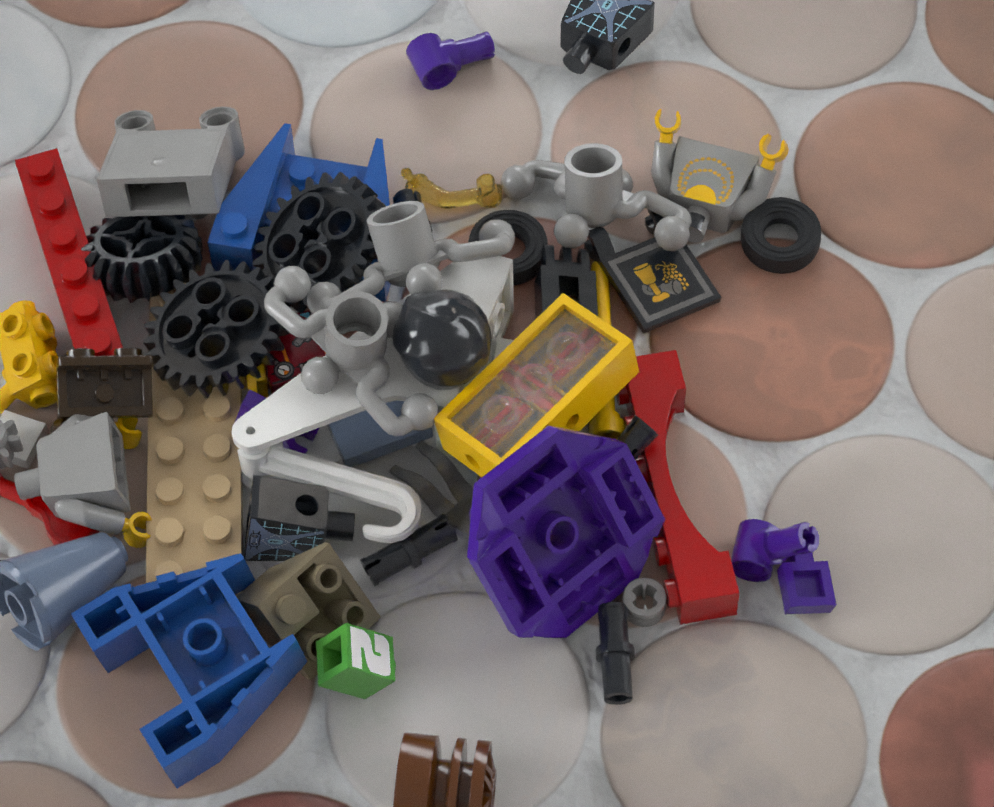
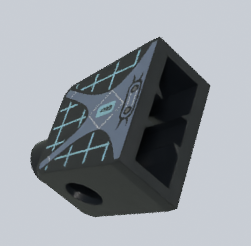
[560,0,655,74]
[244,475,355,561]

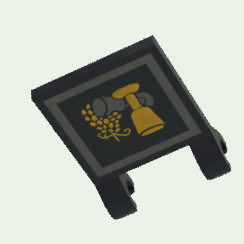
[584,209,721,334]

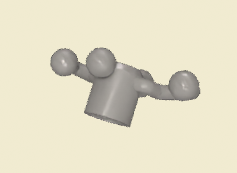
[501,143,692,251]
[307,201,515,313]
[264,266,439,437]

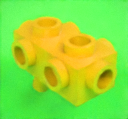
[0,300,59,414]

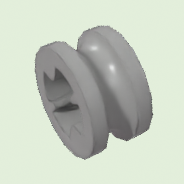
[623,577,667,627]

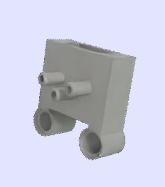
[97,106,245,220]

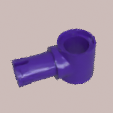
[406,31,495,90]
[731,519,819,582]

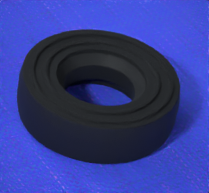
[741,197,821,274]
[468,210,548,286]

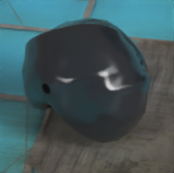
[392,290,492,390]

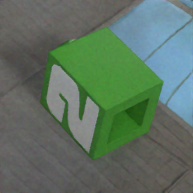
[316,623,396,699]

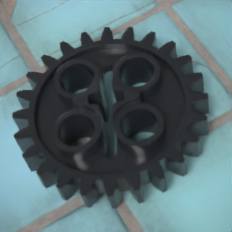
[252,172,386,313]
[143,260,290,398]

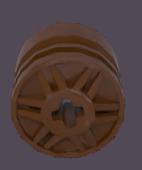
[393,732,497,807]

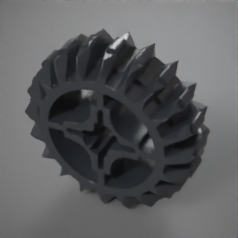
[81,215,203,303]

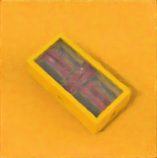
[434,293,639,478]

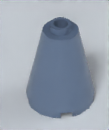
[0,532,128,651]

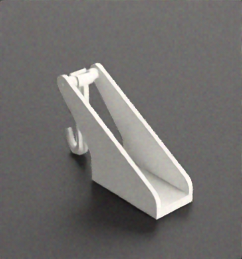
[232,256,514,543]

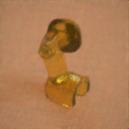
[401,167,502,209]

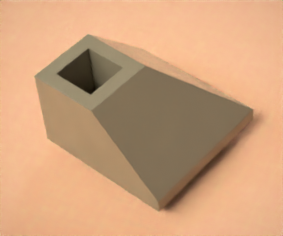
[236,542,381,680]

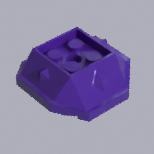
[467,425,665,638]

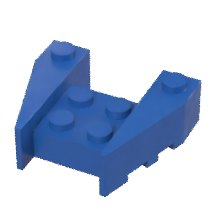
[207,123,391,302]
[71,553,308,789]

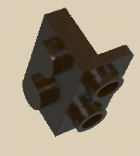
[56,348,154,419]

